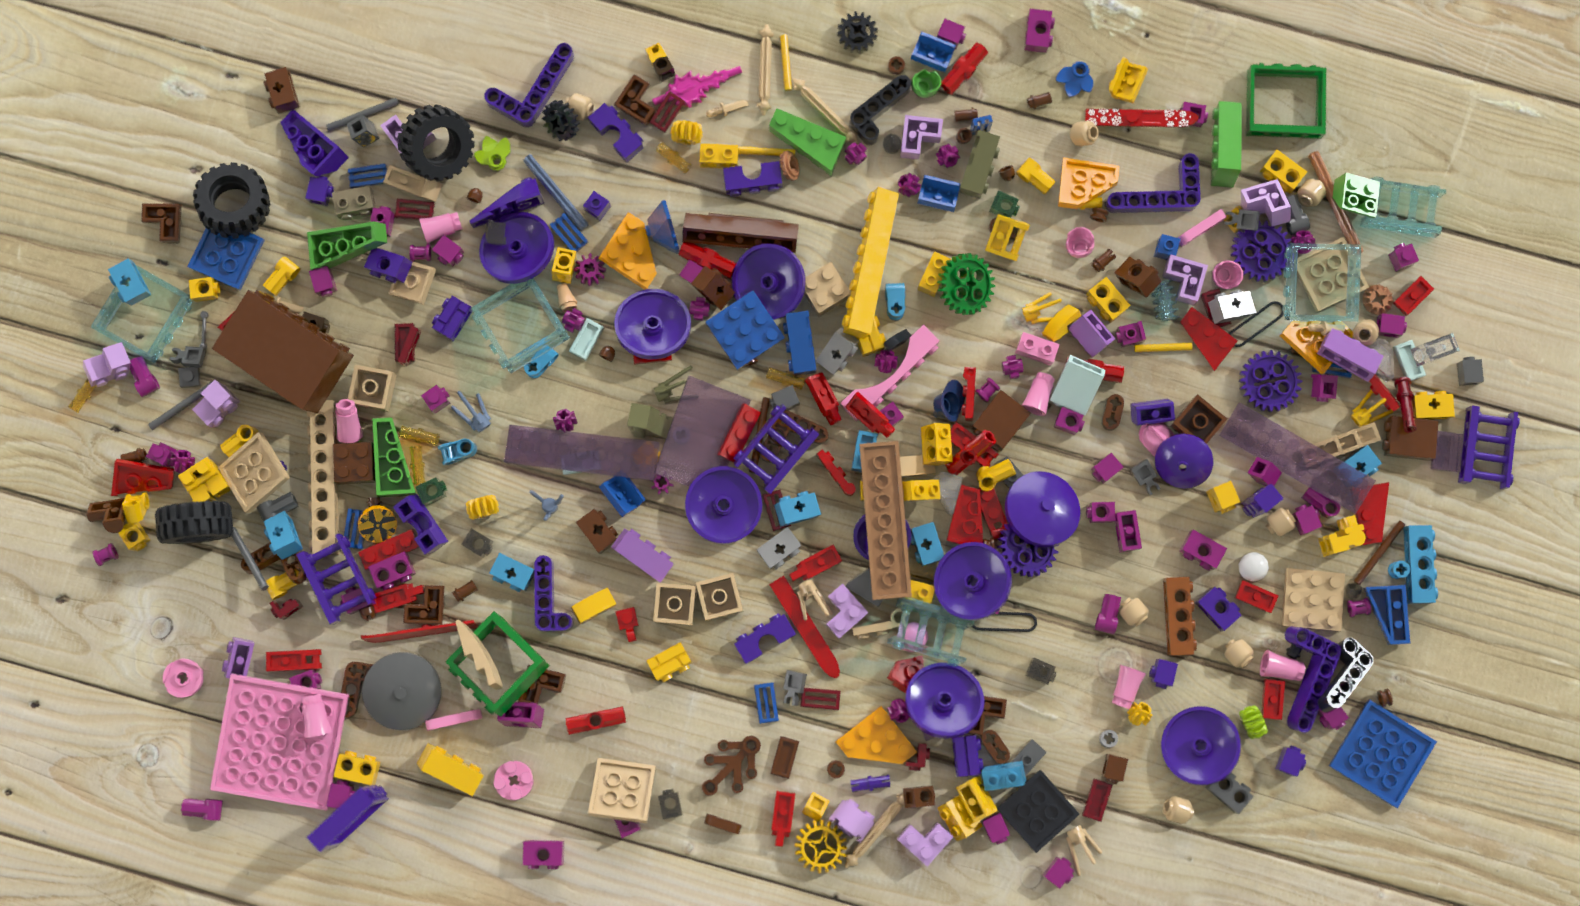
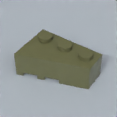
[959,130,1000,199]
[627,403,673,440]

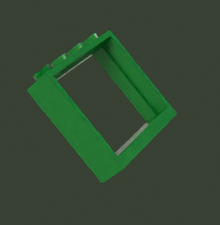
[1246,63,1326,139]
[445,611,550,717]

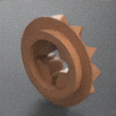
[779,151,800,181]
[1362,284,1394,315]

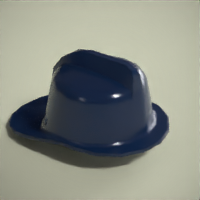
[933,380,965,422]

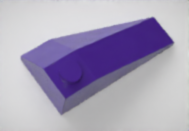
[470,178,545,228]

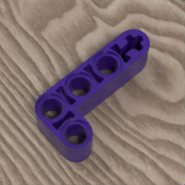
[534,555,574,631]

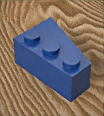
[783,310,817,376]
[1363,585,1410,645]

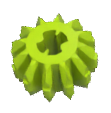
[1239,705,1268,739]

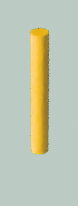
[780,34,792,91]
[739,146,795,156]
[1134,343,1192,352]

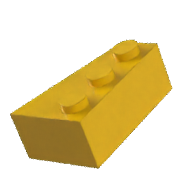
[417,743,484,796]

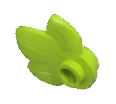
[474,136,511,171]

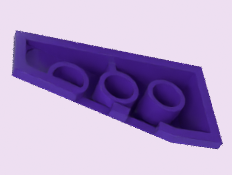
[280,110,349,176]

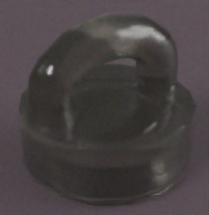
[883,133,902,154]

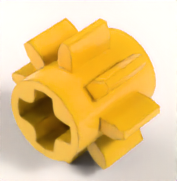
[1127,702,1153,726]

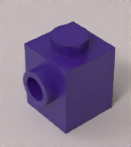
[305,175,334,206]
[1149,659,1178,689]
[1275,745,1306,777]

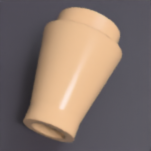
[556,283,577,313]

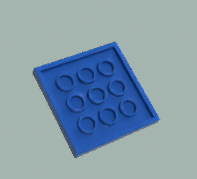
[1329,700,1437,808]

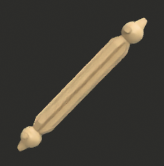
[757,24,774,116]
[791,78,859,145]
[844,794,904,868]

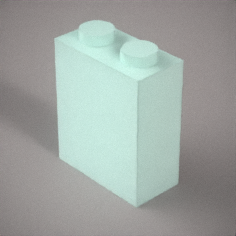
[1050,355,1105,416]

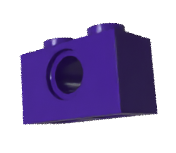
[364,248,413,284]
[1195,587,1242,632]

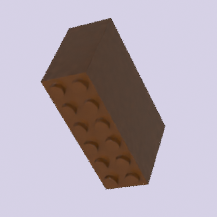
[212,290,354,413]

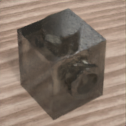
[1025,658,1057,685]

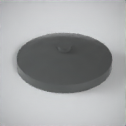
[362,652,442,730]

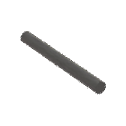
[326,98,399,132]
[148,381,213,430]
[232,527,269,591]

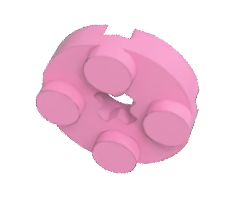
[163,659,204,698]
[494,761,534,800]

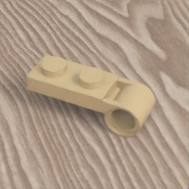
[383,165,442,202]
[852,609,908,639]

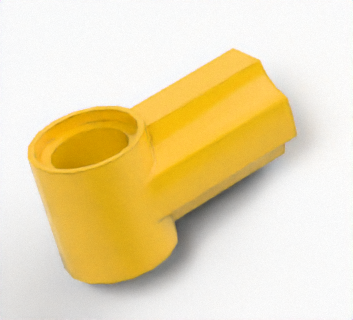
[1016,158,1056,195]
[263,256,300,296]
[220,425,259,457]
[976,459,1016,491]
[266,569,299,600]

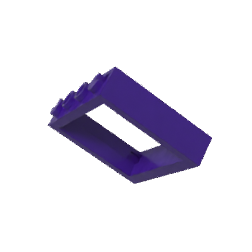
[306,785,389,853]

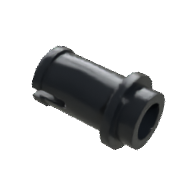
[1286,634,1302,659]

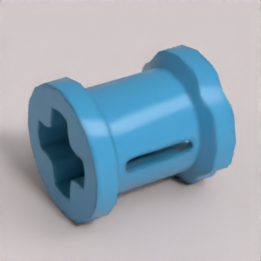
[1388,561,1410,579]

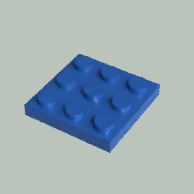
[187,229,265,291]
[705,291,785,370]

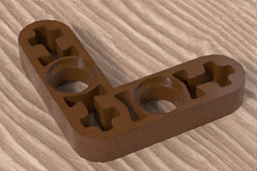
[760,410,828,463]
[241,542,307,584]
[341,662,374,717]

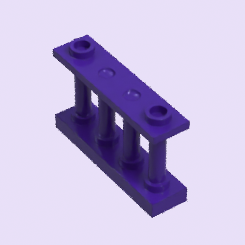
[734,404,819,494]
[1458,405,1520,490]
[296,533,376,625]

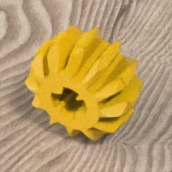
[671,120,703,145]
[466,495,499,520]

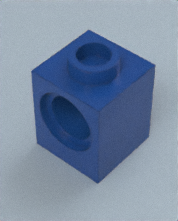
[1154,234,1180,260]

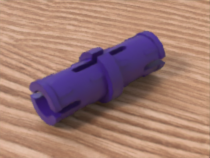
[850,774,891,792]

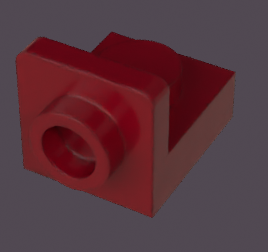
[270,599,304,620]

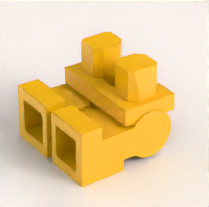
[178,457,231,502]
[1318,515,1365,557]

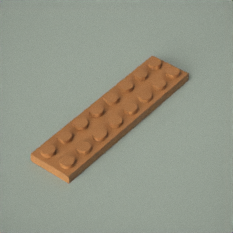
[859,441,912,600]

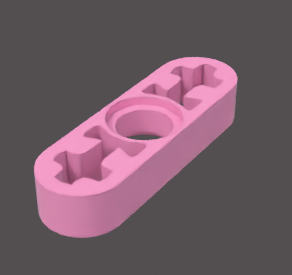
[1178,209,1227,247]
[425,709,482,731]

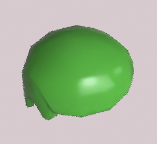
[911,69,941,98]

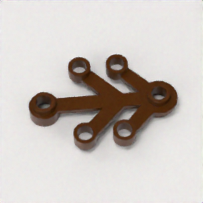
[702,736,761,796]

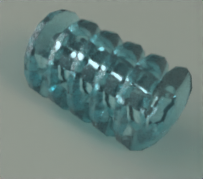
[1151,280,1180,321]

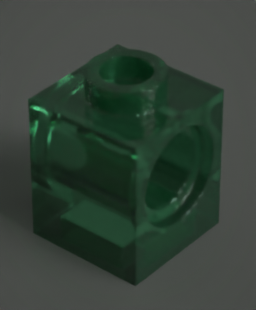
[989,190,1020,218]
[415,477,448,506]

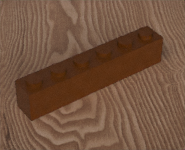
[682,213,799,253]

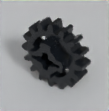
[837,11,878,53]
[542,100,580,141]

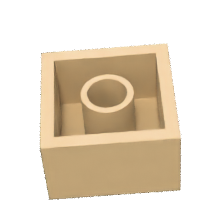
[804,262,851,317]
[348,365,397,412]
[696,573,744,621]
[653,583,697,626]

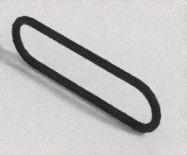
[1229,301,1285,347]
[970,612,1037,632]

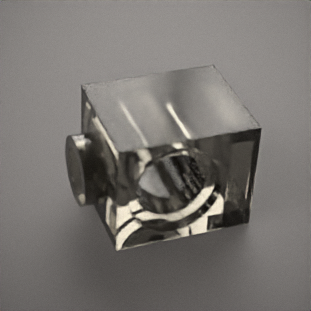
[461,528,494,558]
[658,789,683,819]

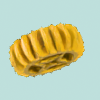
[794,819,847,873]

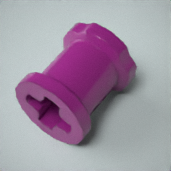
[409,244,432,262]
[975,377,1000,403]
[92,543,119,566]
[1347,598,1371,618]

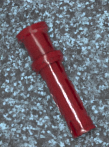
[1394,377,1417,433]

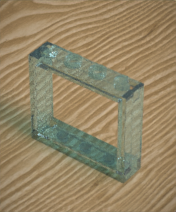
[1282,243,1361,322]
[91,265,193,364]
[471,278,570,373]

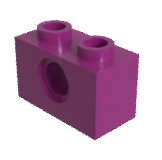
[1024,9,1055,53]
[1114,510,1142,553]
[1179,529,1227,571]
[497,702,544,728]
[522,840,564,869]

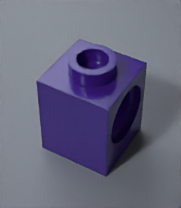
[583,191,611,221]

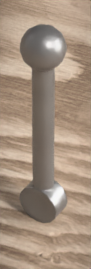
[199,311,209,350]

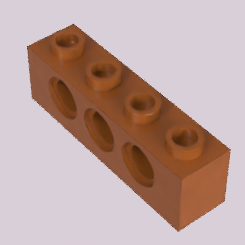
[1163,577,1197,656]

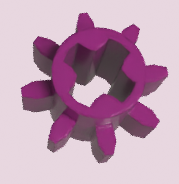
[844,142,867,166]
[935,143,960,168]
[898,173,921,198]
[1291,230,1316,254]
[689,297,710,321]
[562,308,585,333]
[874,349,898,373]
[1002,355,1024,379]
[553,409,578,433]
[170,450,195,474]
[650,471,674,495]
[887,698,910,723]

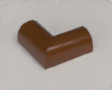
[614,74,656,126]
[141,203,182,244]
[86,498,126,533]
[403,585,445,625]
[518,665,566,704]
[966,696,1007,736]

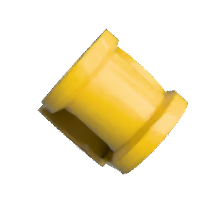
[122,492,150,523]

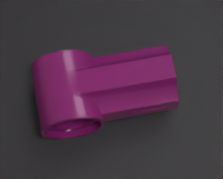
[130,356,160,397]
[1301,485,1340,518]
[1095,594,1122,635]
[181,798,223,821]

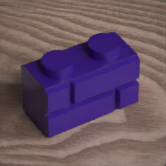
[432,296,474,342]
[1130,398,1175,426]
[952,735,984,777]

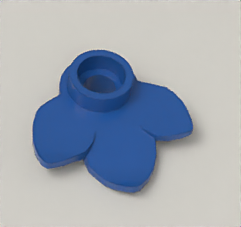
[1056,61,1093,97]

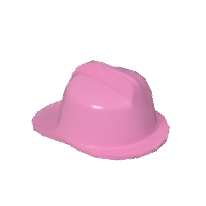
[1139,422,1175,457]

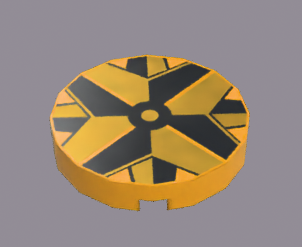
[358,505,397,543]

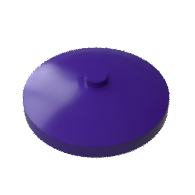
[479,212,554,284]
[732,244,806,320]
[614,289,691,359]
[685,466,762,544]
[1005,471,1081,547]
[934,542,1012,621]
[905,663,984,739]
[1161,706,1241,786]

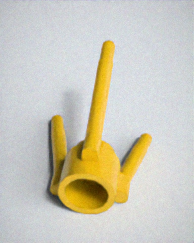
[1022,292,1062,324]
[1351,389,1393,427]

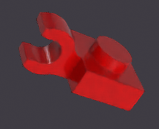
[615,607,639,642]

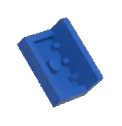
[910,32,956,73]
[917,175,961,212]
[599,470,645,517]

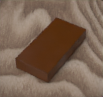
[770,736,799,779]

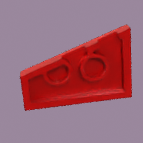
[1180,307,1238,371]
[111,459,175,496]
[1350,482,1389,546]
[946,485,984,544]

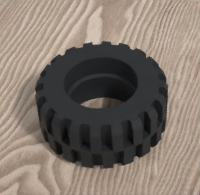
[397,104,475,181]
[193,162,270,239]
[155,501,233,544]

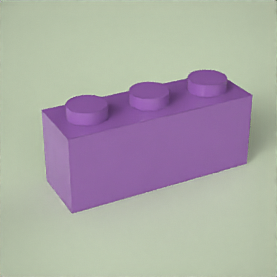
[1317,328,1384,382]
[611,528,674,583]

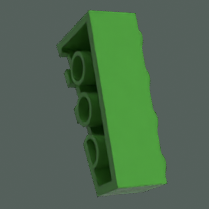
[1211,101,1242,188]
[769,108,846,176]
[307,222,387,270]
[372,418,416,497]

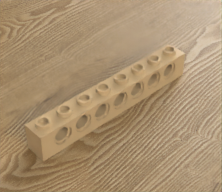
[307,400,339,555]

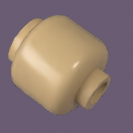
[565,93,594,121]
[1070,121,1099,146]
[1297,179,1326,207]
[1353,319,1379,346]
[1266,508,1296,536]
[1120,598,1148,627]
[1224,639,1254,668]
[1163,796,1194,824]

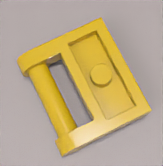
[985,214,1030,261]

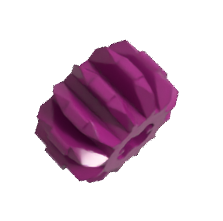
[574,253,607,286]

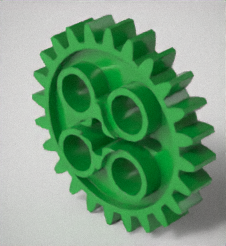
[937,253,996,315]

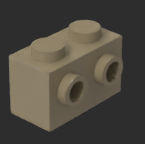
[332,186,376,220]

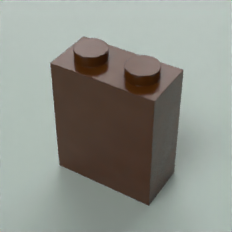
[972,390,1031,451]
[1382,416,1439,461]

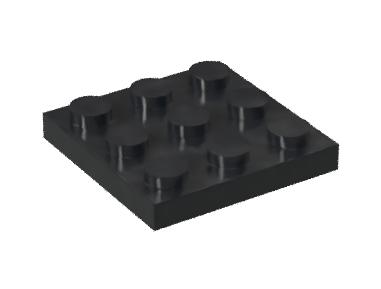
[997,769,1080,853]

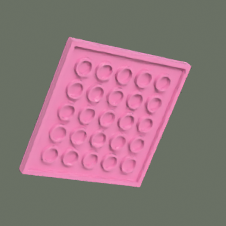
[210,674,349,810]

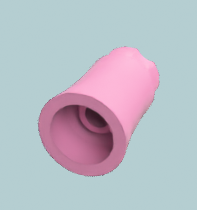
[419,212,462,244]
[1022,372,1055,416]
[335,399,364,443]
[1260,650,1305,681]
[1112,665,1146,709]
[302,694,332,738]

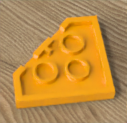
[1058,158,1119,209]
[598,212,657,290]
[1279,320,1353,374]
[835,706,917,764]

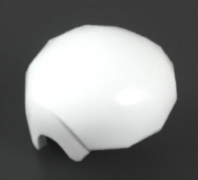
[1238,552,1269,582]

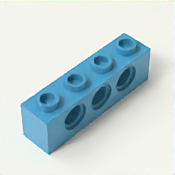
[1403,525,1438,604]

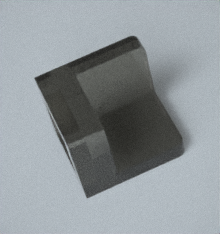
[484,220,507,246]

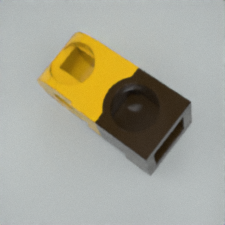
[645,42,676,82]

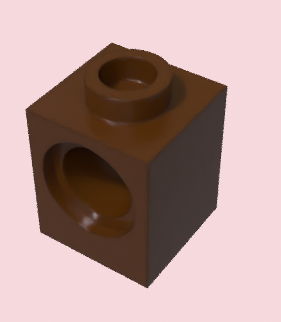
[1101,754,1128,784]
[903,786,935,808]

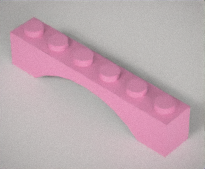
[840,325,939,422]

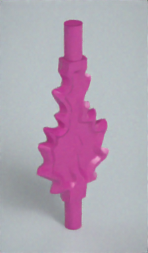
[652,66,742,108]

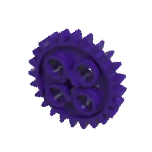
[1230,220,1293,282]
[1239,350,1303,412]
[997,524,1059,577]

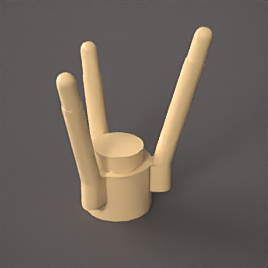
[797,579,833,621]
[1066,825,1102,876]

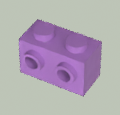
[1068,310,1115,358]
[222,637,255,679]

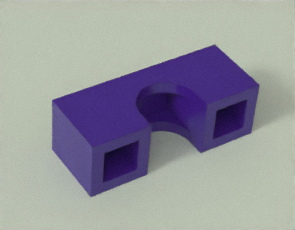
[588,103,644,163]
[723,161,782,196]
[1241,483,1284,518]
[393,494,449,555]
[734,613,796,664]

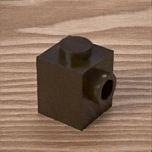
[302,311,330,333]

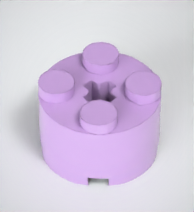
[829,799,875,843]

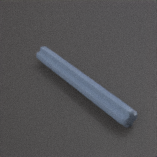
[523,154,588,230]

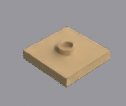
[388,261,436,305]

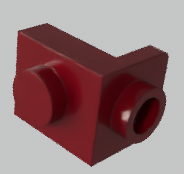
[905,743,930,771]

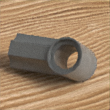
[1286,195,1310,235]
[256,492,299,522]

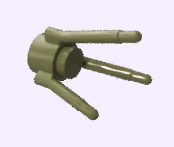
[654,365,698,404]

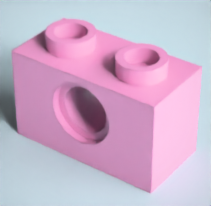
[1015,332,1060,366]

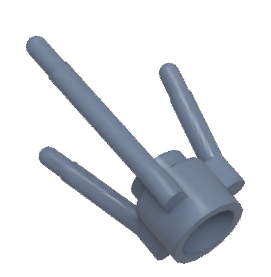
[451,391,491,433]
[530,490,564,521]

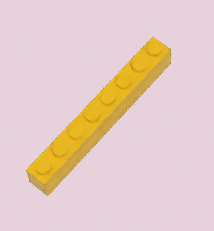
[842,187,899,339]

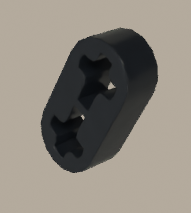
[883,329,912,352]

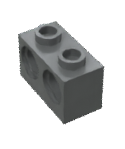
[1205,772,1254,814]

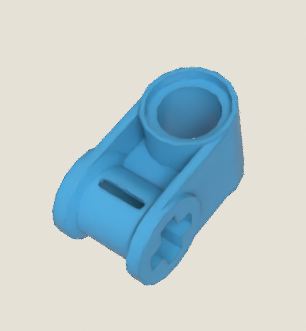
[885,283,905,321]
[524,342,559,378]
[438,439,477,465]

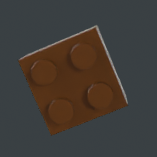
[1170,394,1227,444]
[333,442,376,485]

